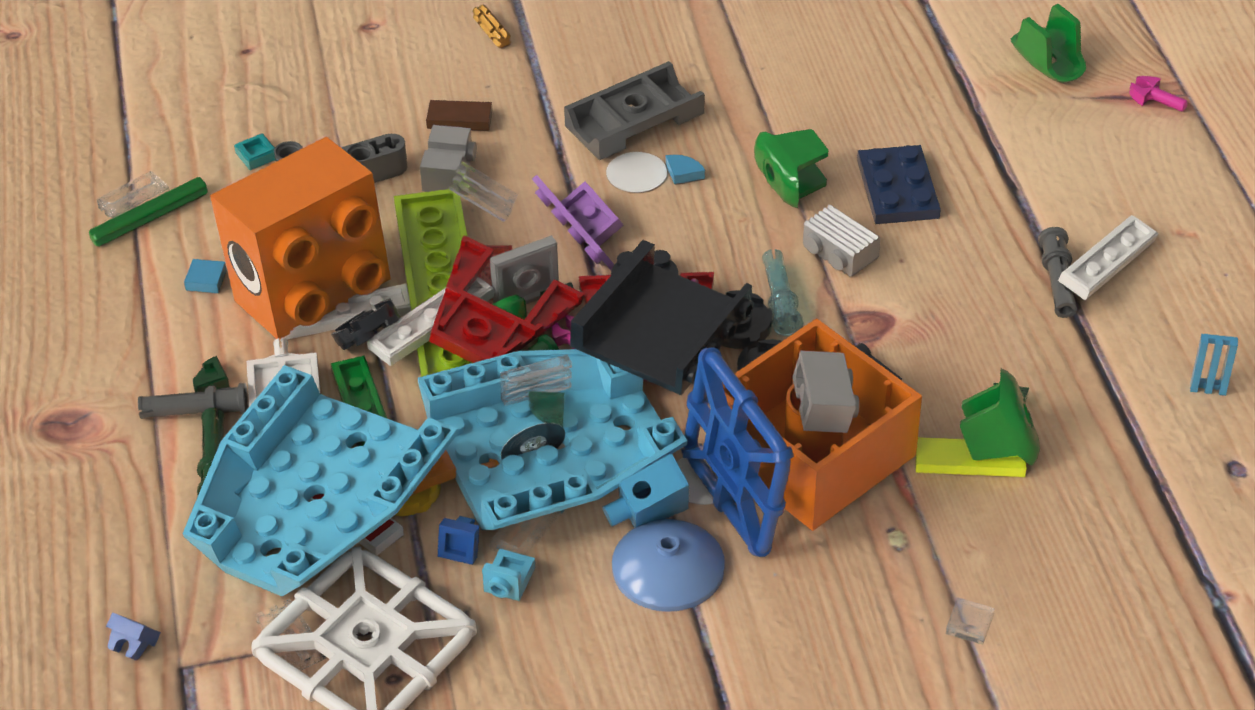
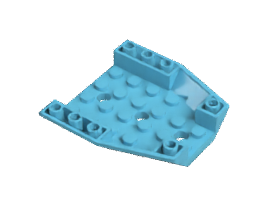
[418,349,687,530]
[182,365,459,596]

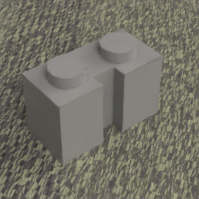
[420,125,477,193]
[792,351,859,433]

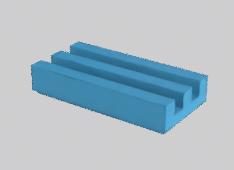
[1190,334,1238,396]

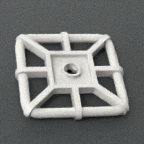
[251,547,477,710]

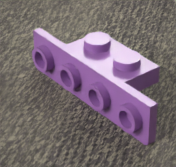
[532,175,624,270]

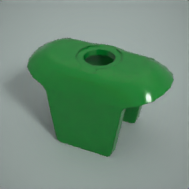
[1010,4,1086,82]
[754,129,829,208]
[960,368,1040,466]

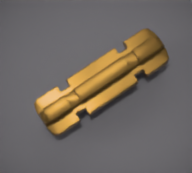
[472,4,511,48]

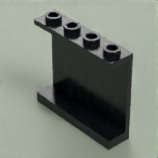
[570,240,754,395]

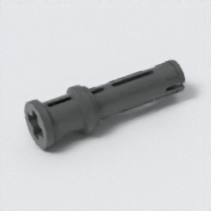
[1038,227,1077,318]
[138,383,249,419]

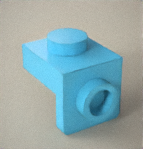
[482,549,536,601]

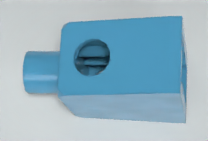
[602,454,689,528]

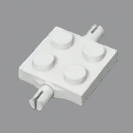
[246,338,321,407]

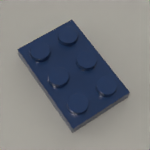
[857,145,941,225]

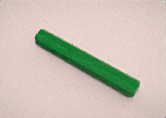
[89,177,208,247]

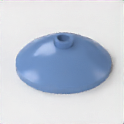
[612,519,725,612]

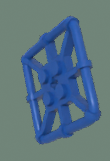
[681,347,794,557]

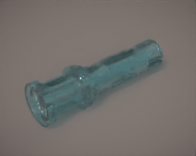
[762,249,804,336]

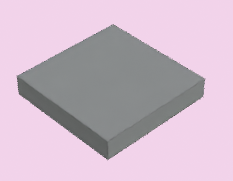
[490,235,559,304]

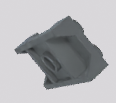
[564,61,705,160]

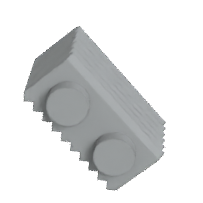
[803,204,881,277]

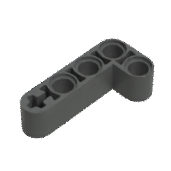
[274,133,408,183]

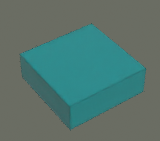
[234,133,275,170]

